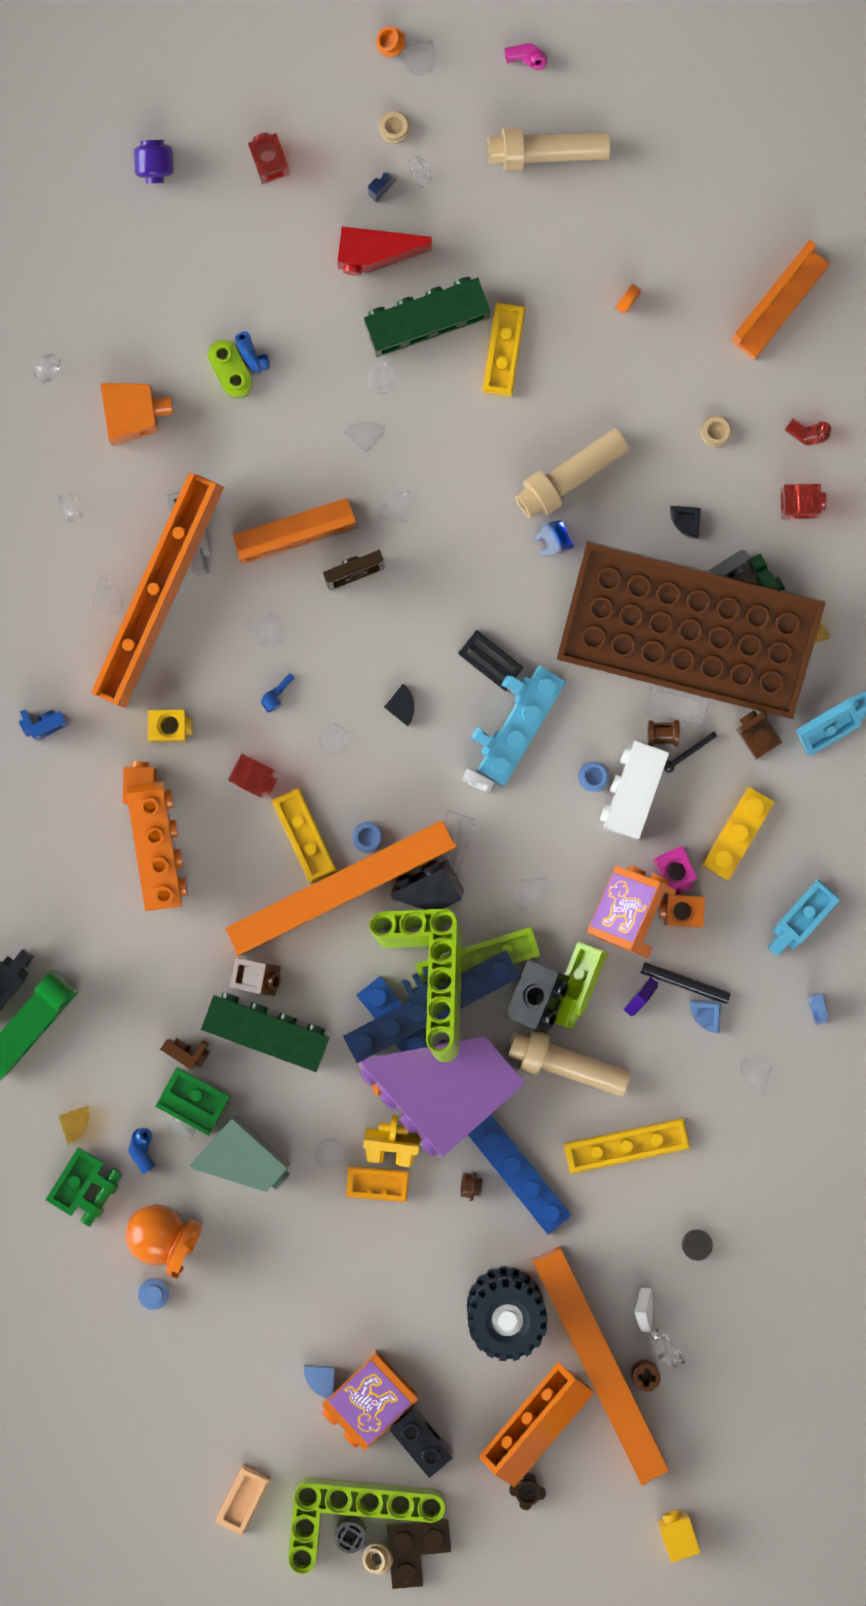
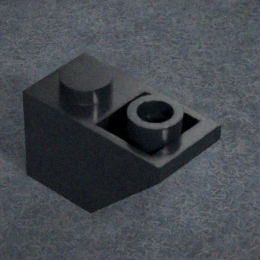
[390,859,464,910]

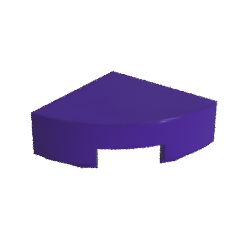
[623,977,659,1016]

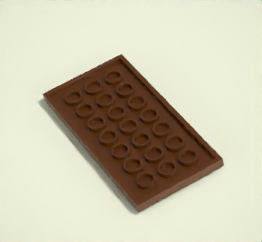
[557,541,826,719]

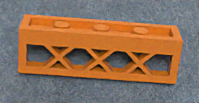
[731,240,830,360]
[232,498,357,565]

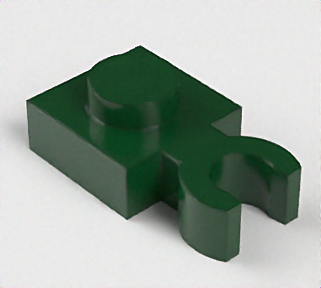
[748,553,786,591]

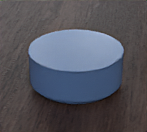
[352,822,383,853]

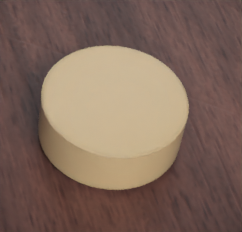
[379,111,409,144]
[701,416,732,448]

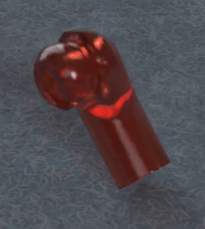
[784,418,832,446]

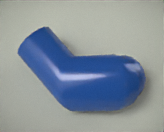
[235,331,270,373]
[128,1128,156,1174]

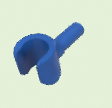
[261,673,295,713]

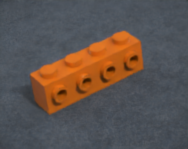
[126,781,188,911]
[478,1362,595,1488]

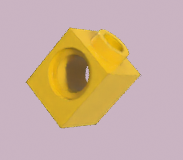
[148,710,193,743]
[657,1510,701,1563]

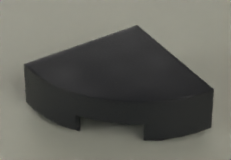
[670,506,701,539]
[384,684,414,727]

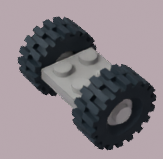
[467,1266,548,1361]

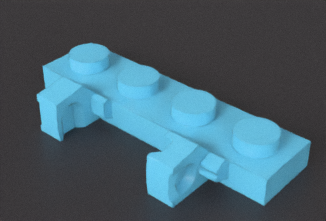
[470,666,566,787]

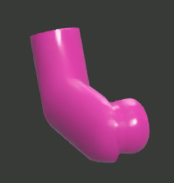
[504,43,547,70]

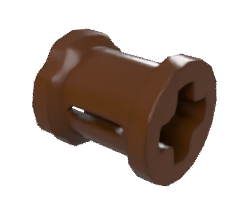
[647,720,680,747]
[631,1359,661,1392]

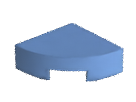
[808,993,828,1025]
[690,1001,721,1033]
[304,1365,335,1398]

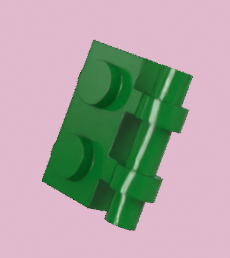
[45,1147,123,1227]

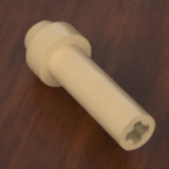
[487,127,610,171]
[515,428,629,519]
[506,1029,631,1097]

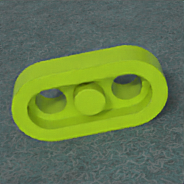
[208,340,252,399]

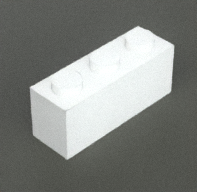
[600,741,669,840]

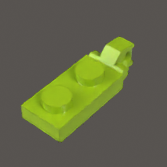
[555,941,608,1029]

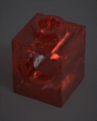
[248,133,290,184]
[780,484,826,519]
[228,753,278,799]

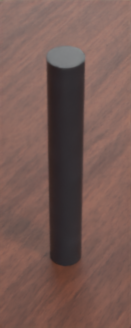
[640,962,731,1004]

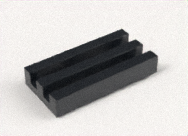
[458,630,524,692]

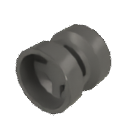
[335,1516,366,1553]

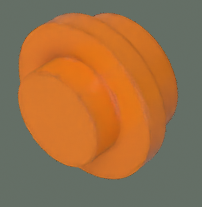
[376,26,406,57]

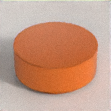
[615,283,641,314]

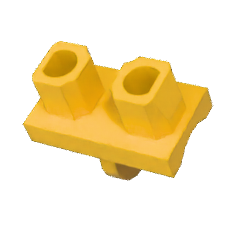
[363,1115,420,1167]

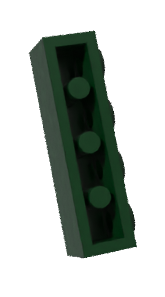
[364,276,490,358]
[201,991,330,1072]

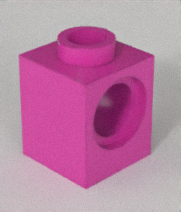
[652,846,698,895]

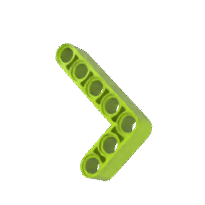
[369,909,462,1062]
[288,1478,445,1574]

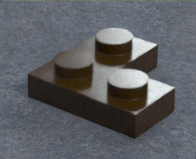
[387,1519,451,1589]

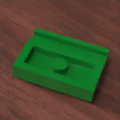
[155,1067,231,1136]

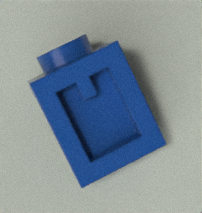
[19,709,70,741]

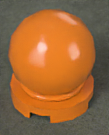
[125,1204,204,1279]

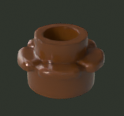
[460,1171,482,1201]

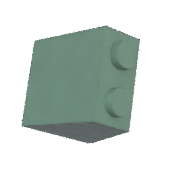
[190,1115,290,1192]

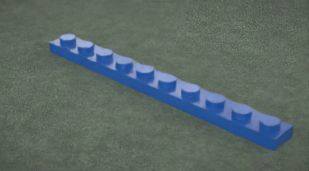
[356,976,572,1235]

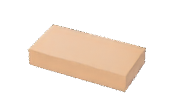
[215,1464,271,1536]

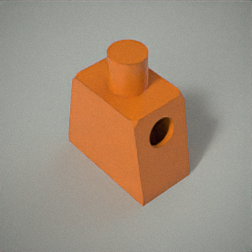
[101,383,174,446]

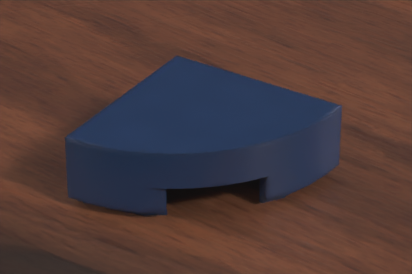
[368,172,396,202]

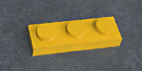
[701,787,775,881]

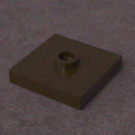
[322,549,385,590]

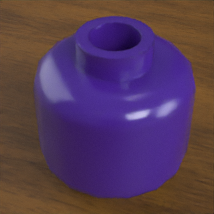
[133,140,174,184]

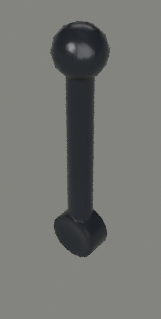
[664,731,717,773]

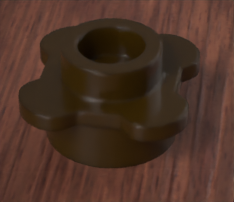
[509,1473,546,1510]

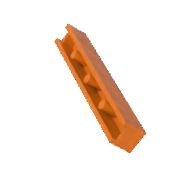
[91,472,224,709]
[225,820,458,956]
[532,1246,669,1486]

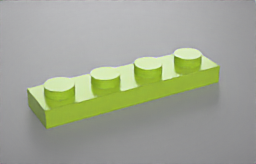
[415,927,540,984]

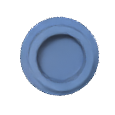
[578,762,609,792]
[138,1278,169,1310]

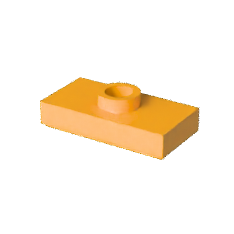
[346,1166,410,1202]

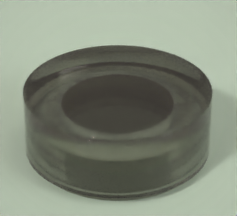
[681,1229,713,1261]

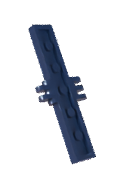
[343,950,520,1063]

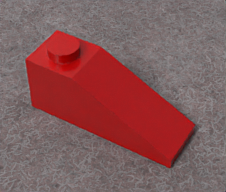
[337,226,432,276]

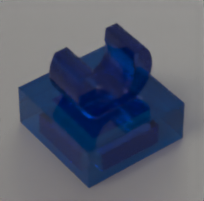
[533,520,574,556]

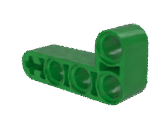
[0,970,79,1081]

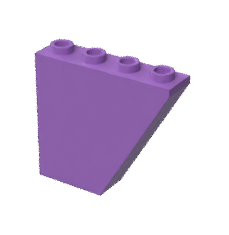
[358,1036,525,1158]

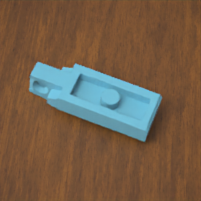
[796,691,866,756]
[767,879,841,956]

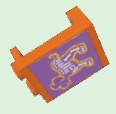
[586,865,676,959]
[321,1350,418,1451]

